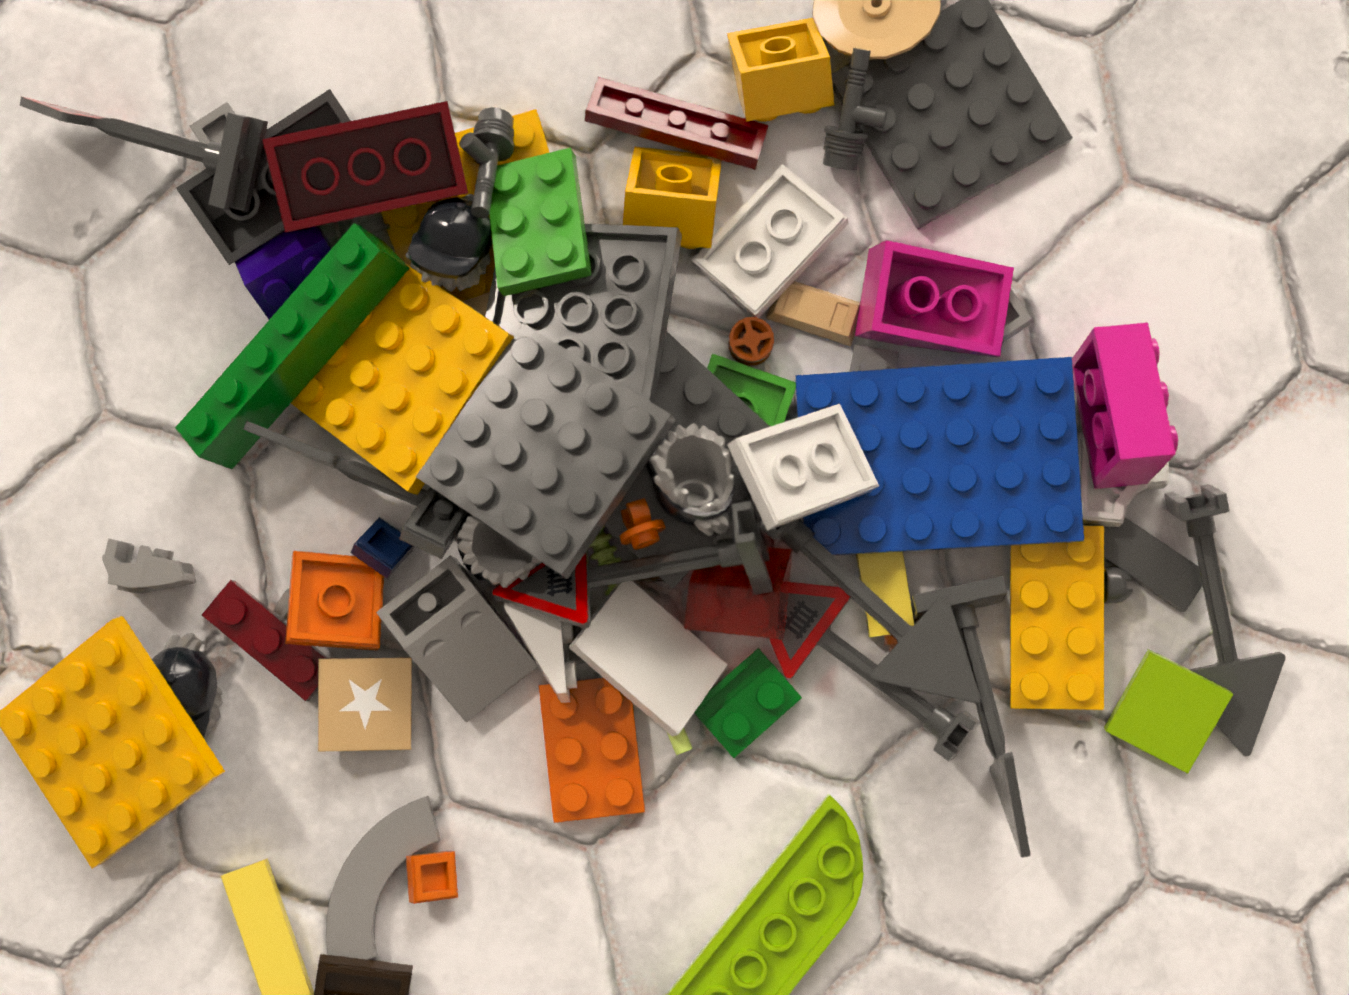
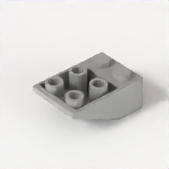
[376,555,539,722]

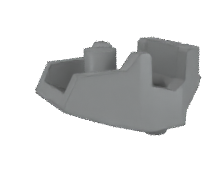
[102,538,196,594]

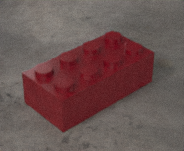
[262,101,468,233]

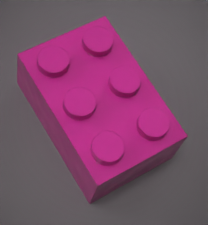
[1072,323,1178,489]

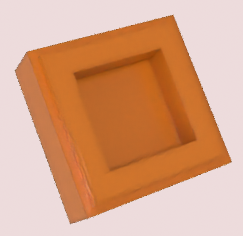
[406,851,458,904]

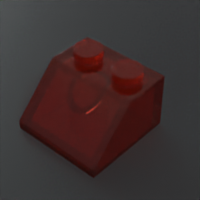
[684,547,793,641]

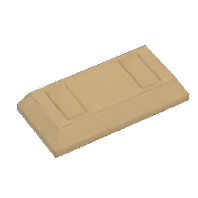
[766,281,860,347]

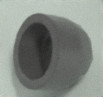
[1104,567,1133,604]

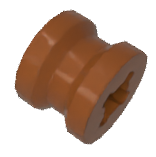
[728,317,774,367]

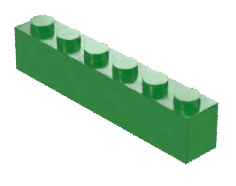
[175,223,410,469]

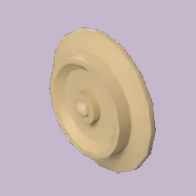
[813,0,941,59]

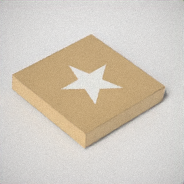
[318,657,412,752]

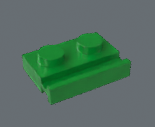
[694,648,802,758]

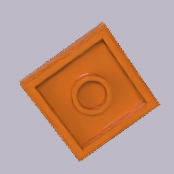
[285,551,384,651]

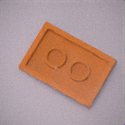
[539,678,645,823]

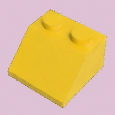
[727,18,834,122]
[623,146,722,249]

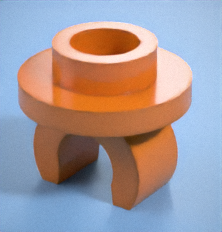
[619,498,666,550]

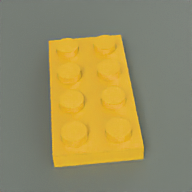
[1010,526,1104,710]

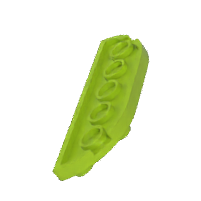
[666,794,864,995]

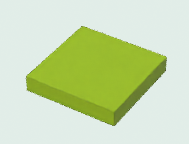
[1104,649,1233,774]

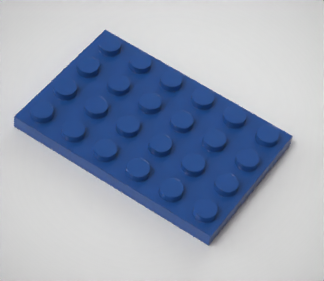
[795,357,1084,556]

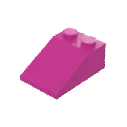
[855,240,1014,357]

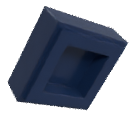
[350,517,414,579]

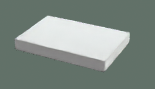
[691,164,849,318]
[727,404,879,531]
[568,581,728,737]

